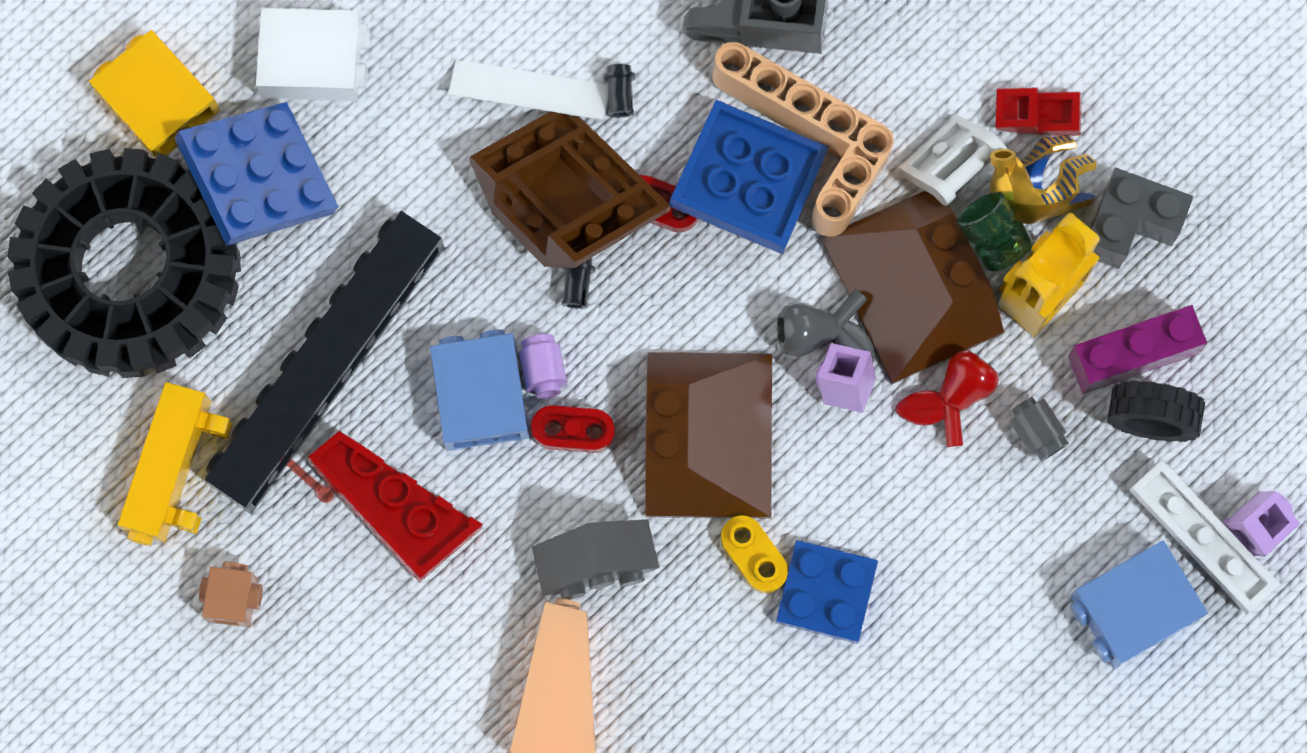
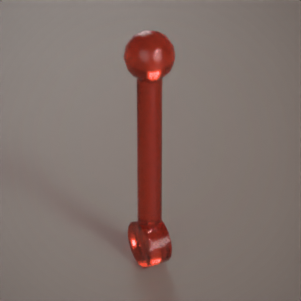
[287,459,334,503]

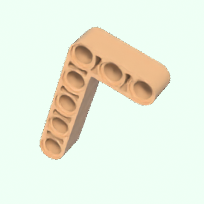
[712,42,894,237]

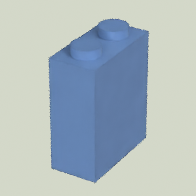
[430,330,530,451]
[1070,540,1208,669]

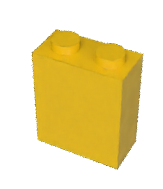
[89,29,221,159]

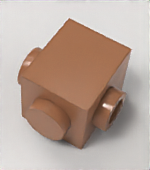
[199,562,263,628]

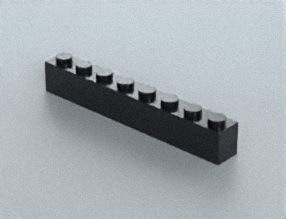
[204,211,445,515]

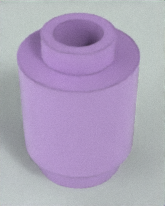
[519,334,568,399]

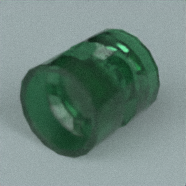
[957,192,1033,271]

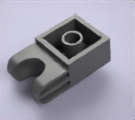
[682,0,829,54]

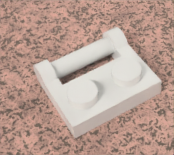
[899,115,1007,206]

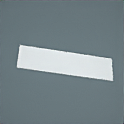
[447,60,608,120]

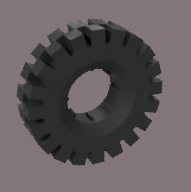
[7,148,241,378]

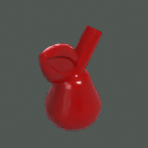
[895,350,999,447]

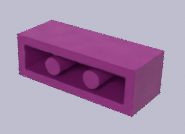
[1068,305,1208,394]

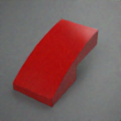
[995,88,1082,136]

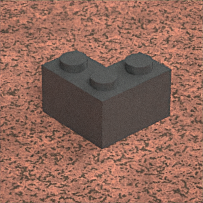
[1090,167,1194,269]
[532,519,660,600]

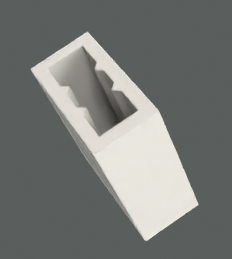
[256,8,369,101]

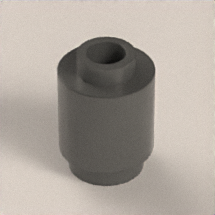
[1010,397,1069,462]

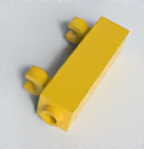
[118,382,233,546]

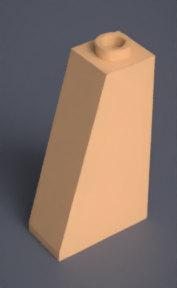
[510,598,596,753]

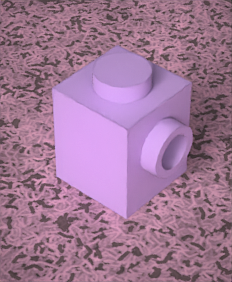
[816,343,876,413]

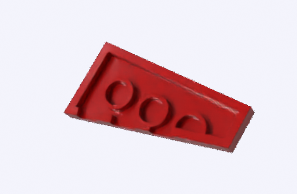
[308,430,483,583]

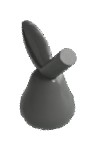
[777,289,875,363]

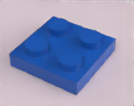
[776,540,878,644]

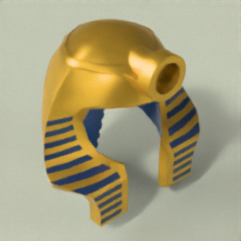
[990,134,1096,224]

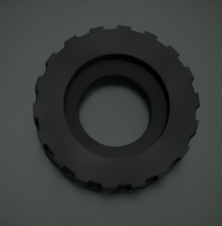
[1107,381,1205,442]

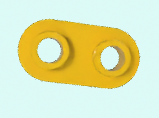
[721,516,788,594]

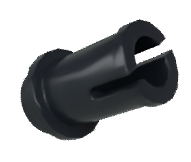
[603,64,636,118]
[561,258,596,309]

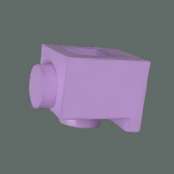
[1222,491,1300,556]

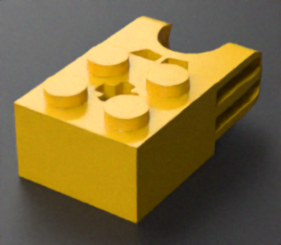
[997,213,1100,338]

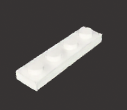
[1129,460,1280,615]

